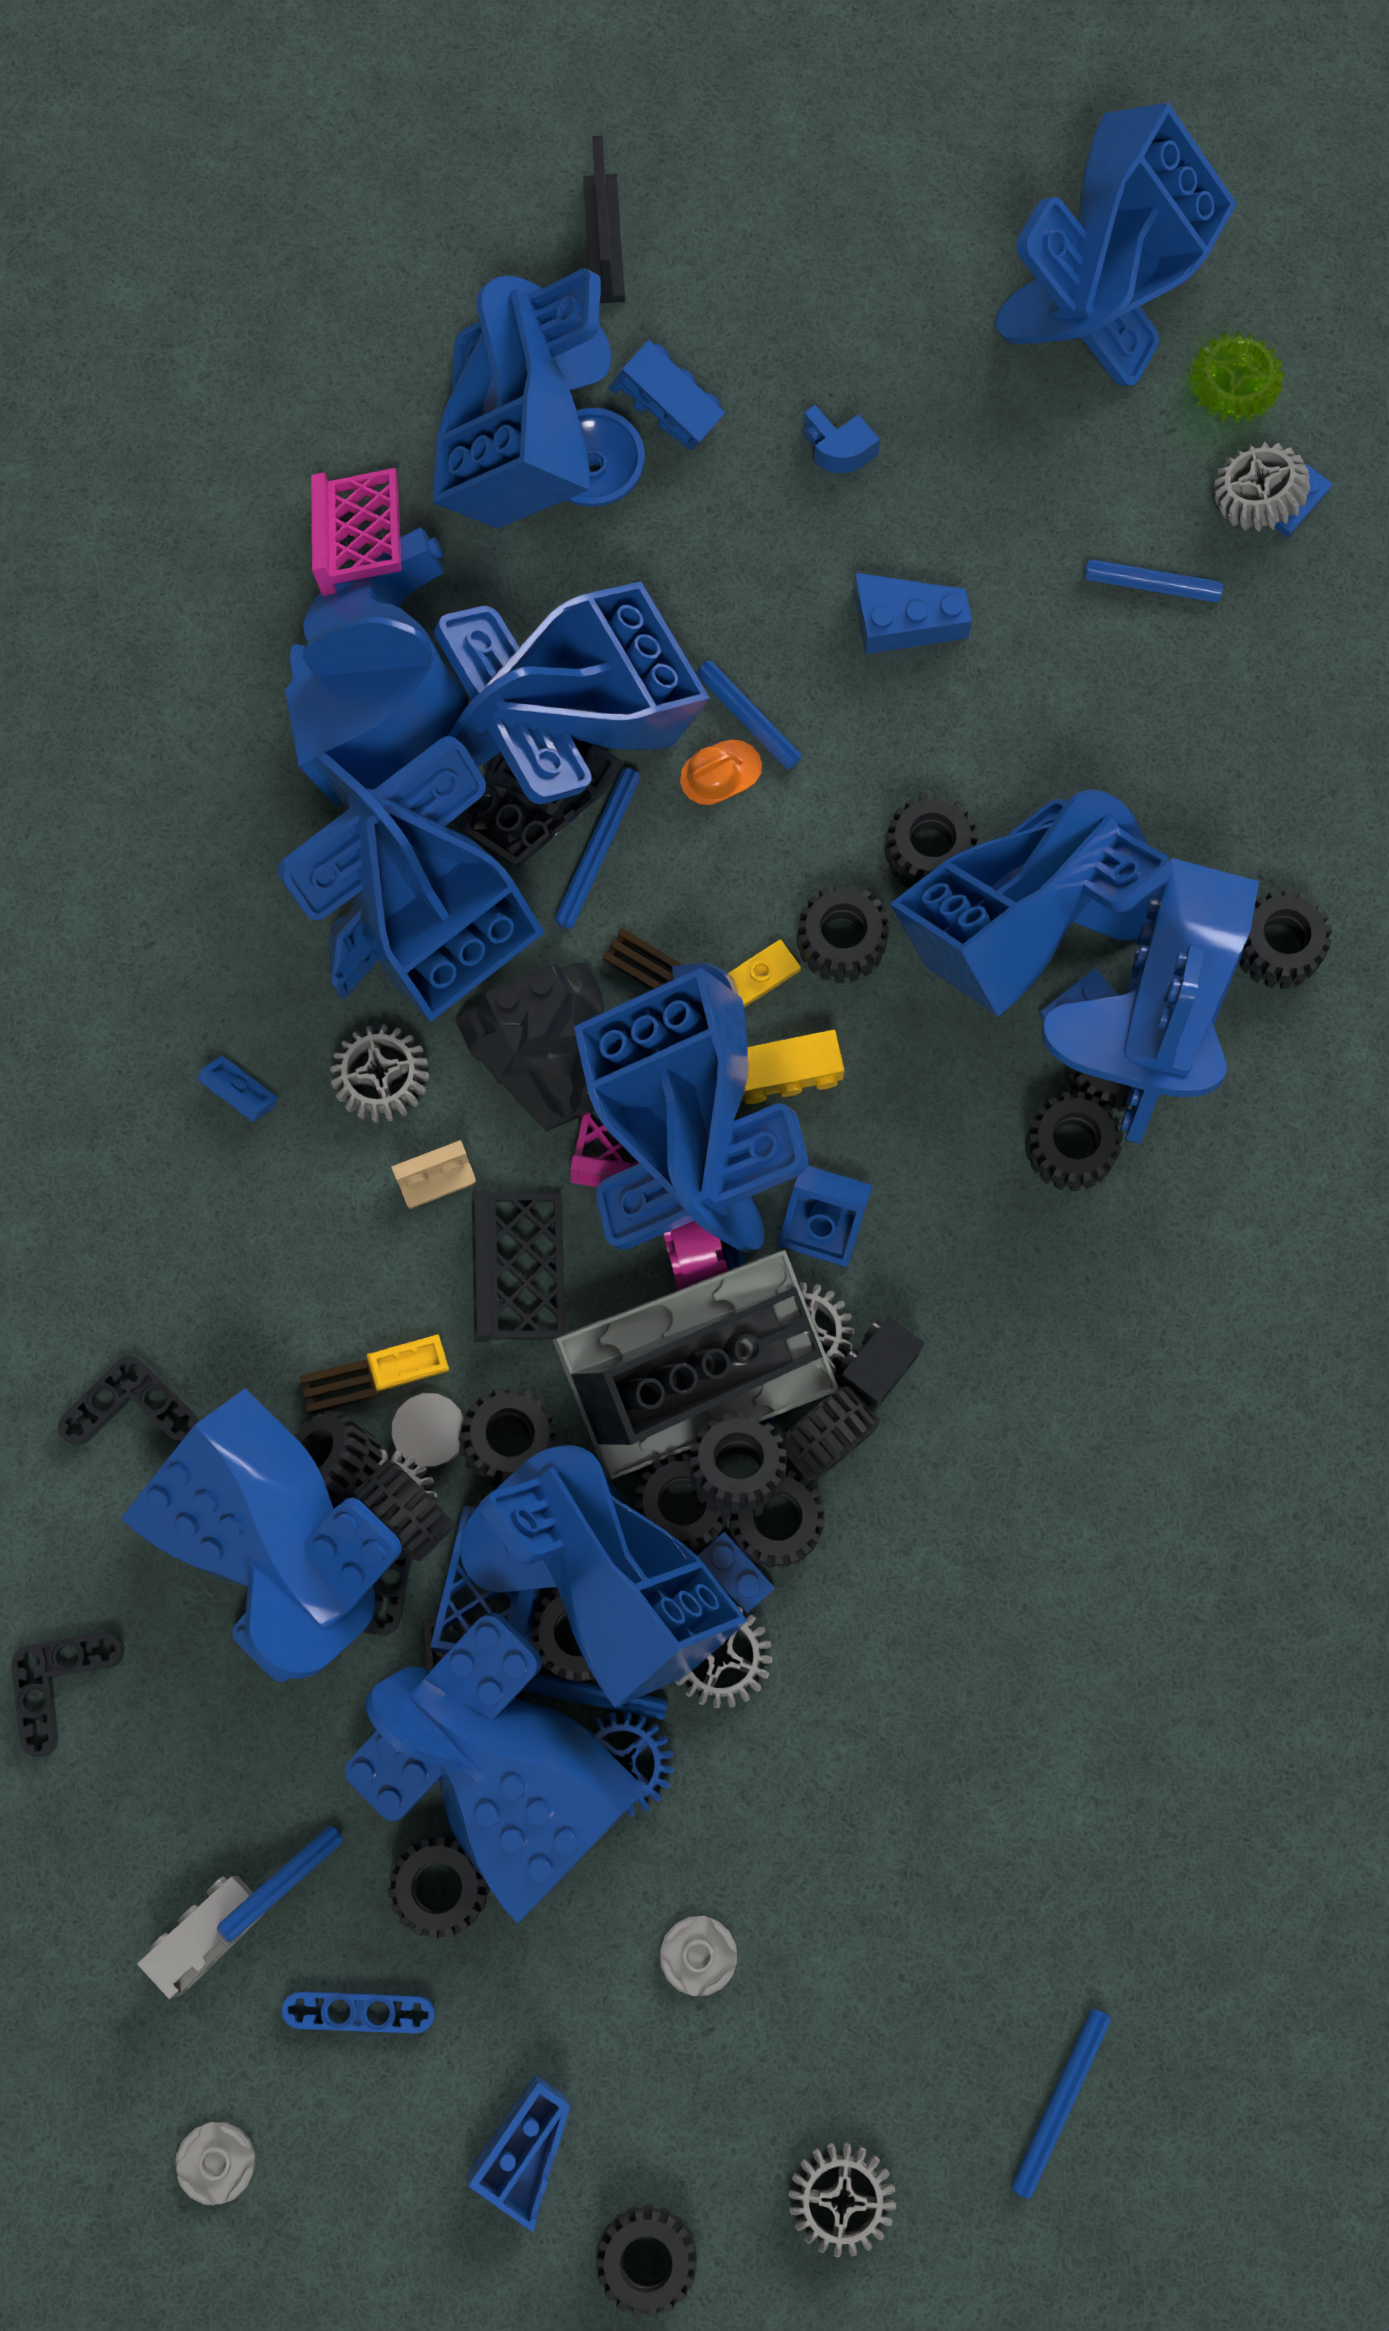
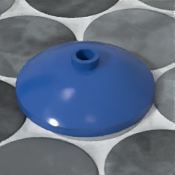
[566,408,645,507]

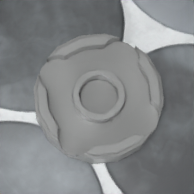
[392,1393,464,1468]
[660,1916,737,1996]
[176,2122,255,2205]

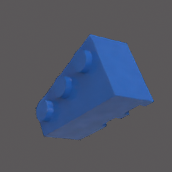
[608,340,726,451]
[853,573,972,654]
[465,2074,571,2232]

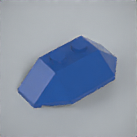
[328,891,378,1000]

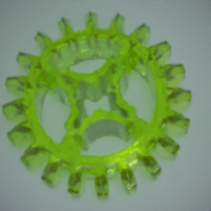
[1190,330,1285,425]

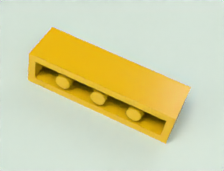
[741,1030,844,1104]

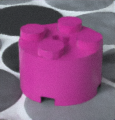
[663,1221,728,1290]

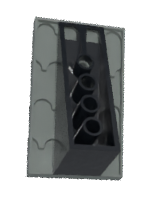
[552,1250,839,1479]

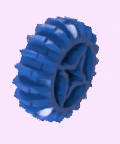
[585,1712,674,1817]

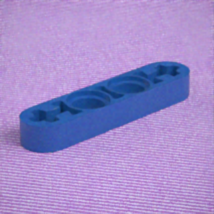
[282,1991,436,2033]

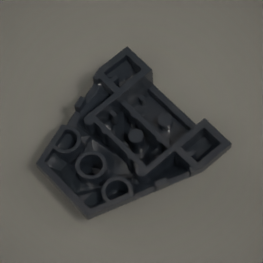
[464,738,624,867]
[456,963,604,1132]

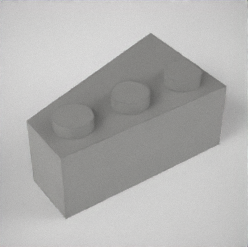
[137,1876,269,1999]

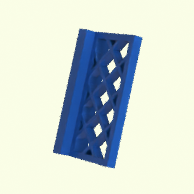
[430,1506,541,1653]

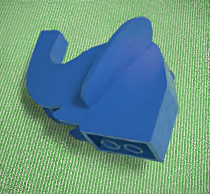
[285,527,469,807]

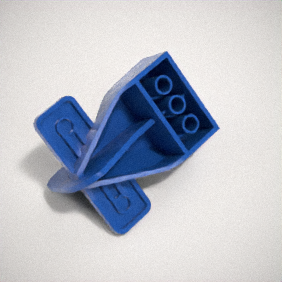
[996,103,1237,386]
[433,268,611,529]
[434,581,710,804]
[277,736,545,1022]
[890,789,1174,1017]
[1041,858,1259,1144]
[574,968,808,1253]
[121,1389,402,1682]
[460,1445,748,1708]
[345,1613,647,1924]

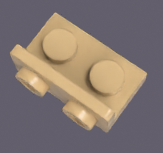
[392,1140,476,1209]

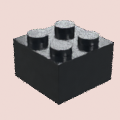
[839,1316,925,1412]

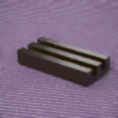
[602,928,683,990]
[300,1359,382,1414]

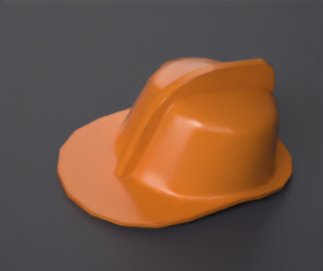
[680,739,762,805]

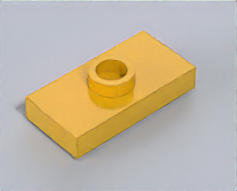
[728,939,801,1008]
[366,1334,449,1392]

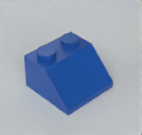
[777,1165,873,1267]

